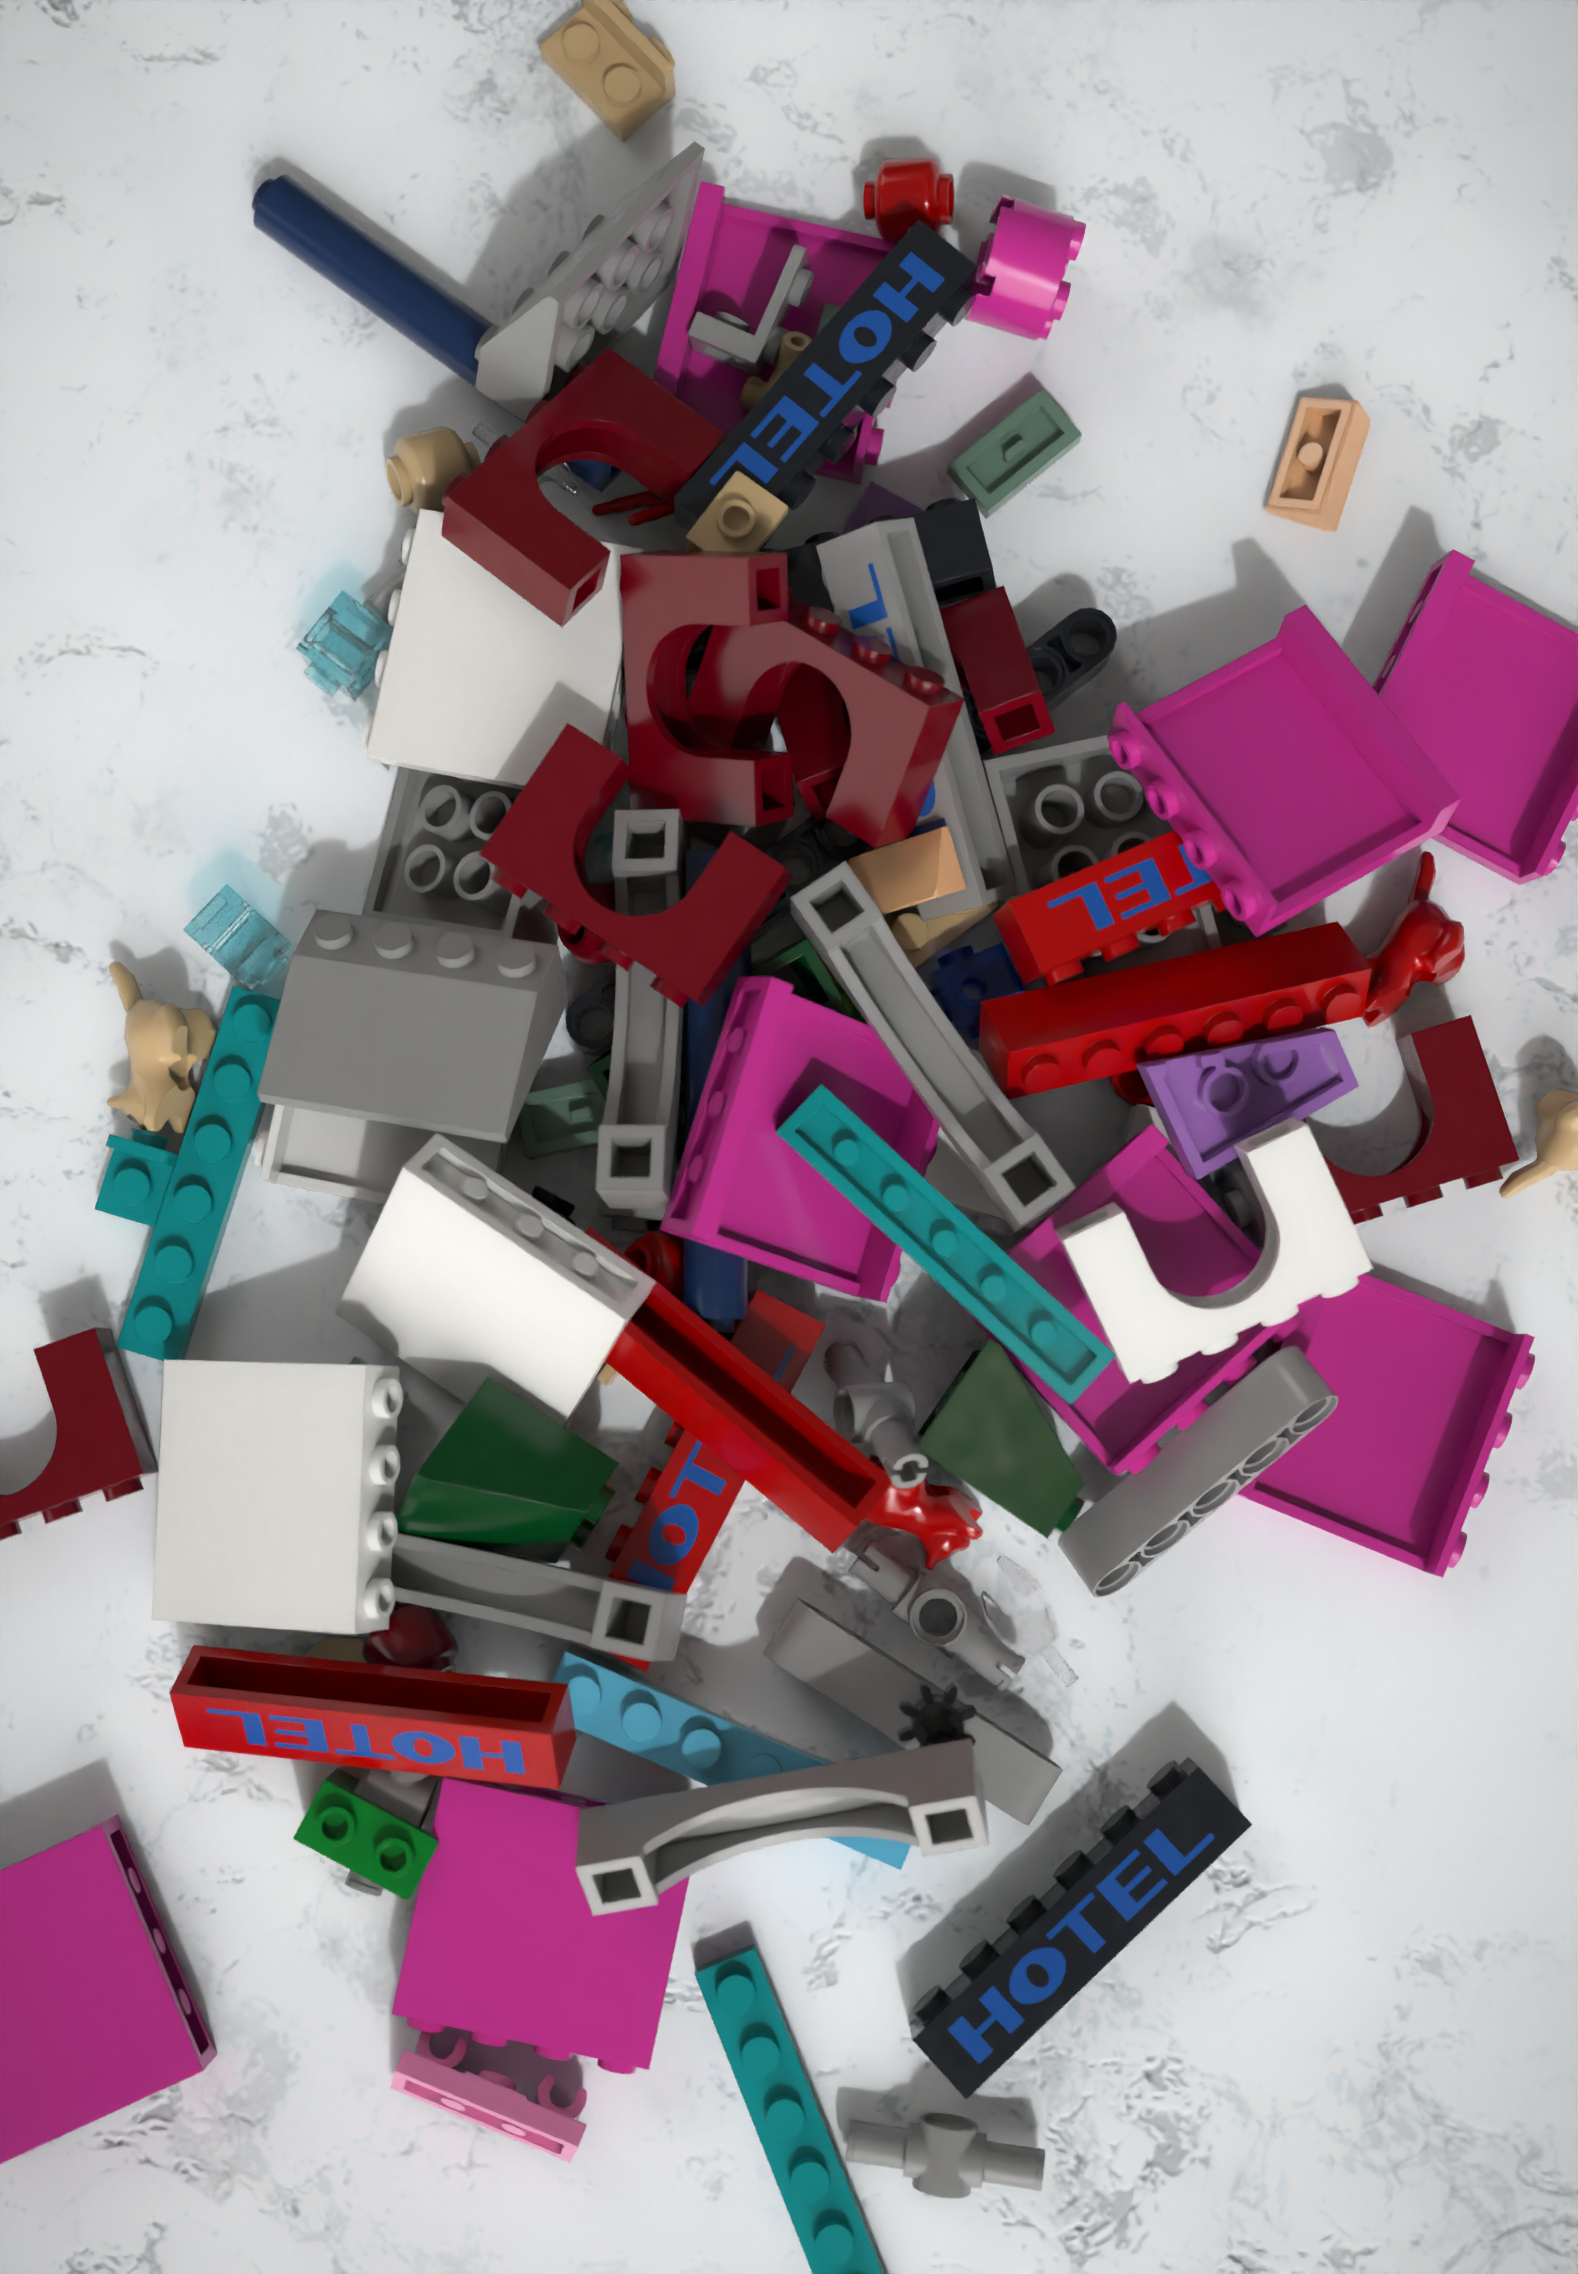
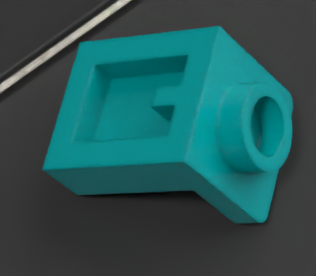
[94,1128,178,1227]

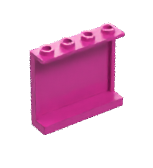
[653,181,910,485]
[1372,549,1578,885]
[1107,605,1461,937]
[660,977,940,1303]
[954,1123,1312,1476]
[1236,1273,1535,1578]
[391,1776,690,2074]
[0,1814,217,2164]

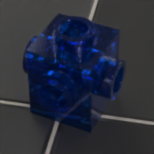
[928,942,1024,1041]

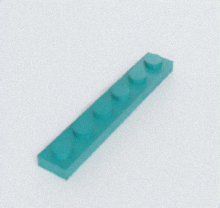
[116,986,281,1361]
[776,1084,1116,1405]
[694,1943,886,2274]

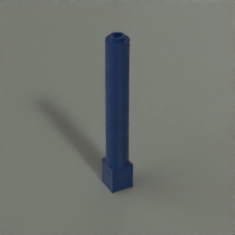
[252,175,622,493]
[683,850,753,1333]

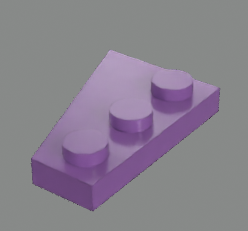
[1136,1027,1359,1180]

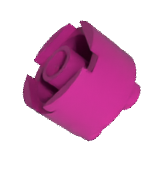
[964,194,1086,341]

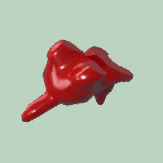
[1363,851,1465,1028]
[864,1454,983,1570]

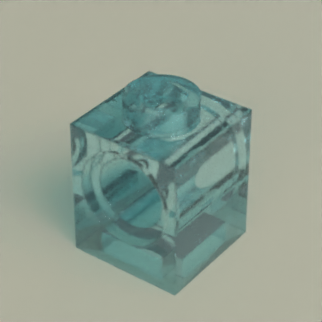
[296,590,393,702]
[183,884,293,990]

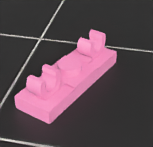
[390,2031,587,2162]

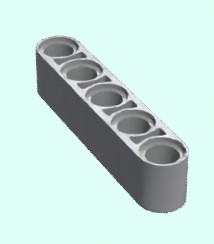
[1058,1346,1339,1598]
[763,1598,1063,1826]

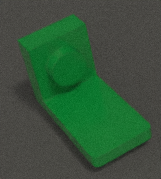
[293,1768,439,1899]

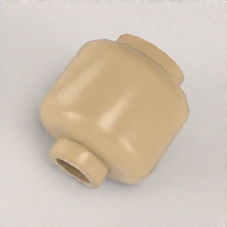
[385,426,481,515]

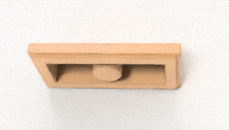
[1265,396,1370,532]
[848,826,967,915]

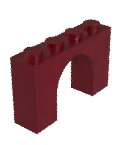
[441,347,728,627]
[619,550,793,827]
[776,585,1056,823]
[688,586,965,848]
[479,723,793,1008]
[1301,1015,1520,1225]
[0,1327,159,1541]

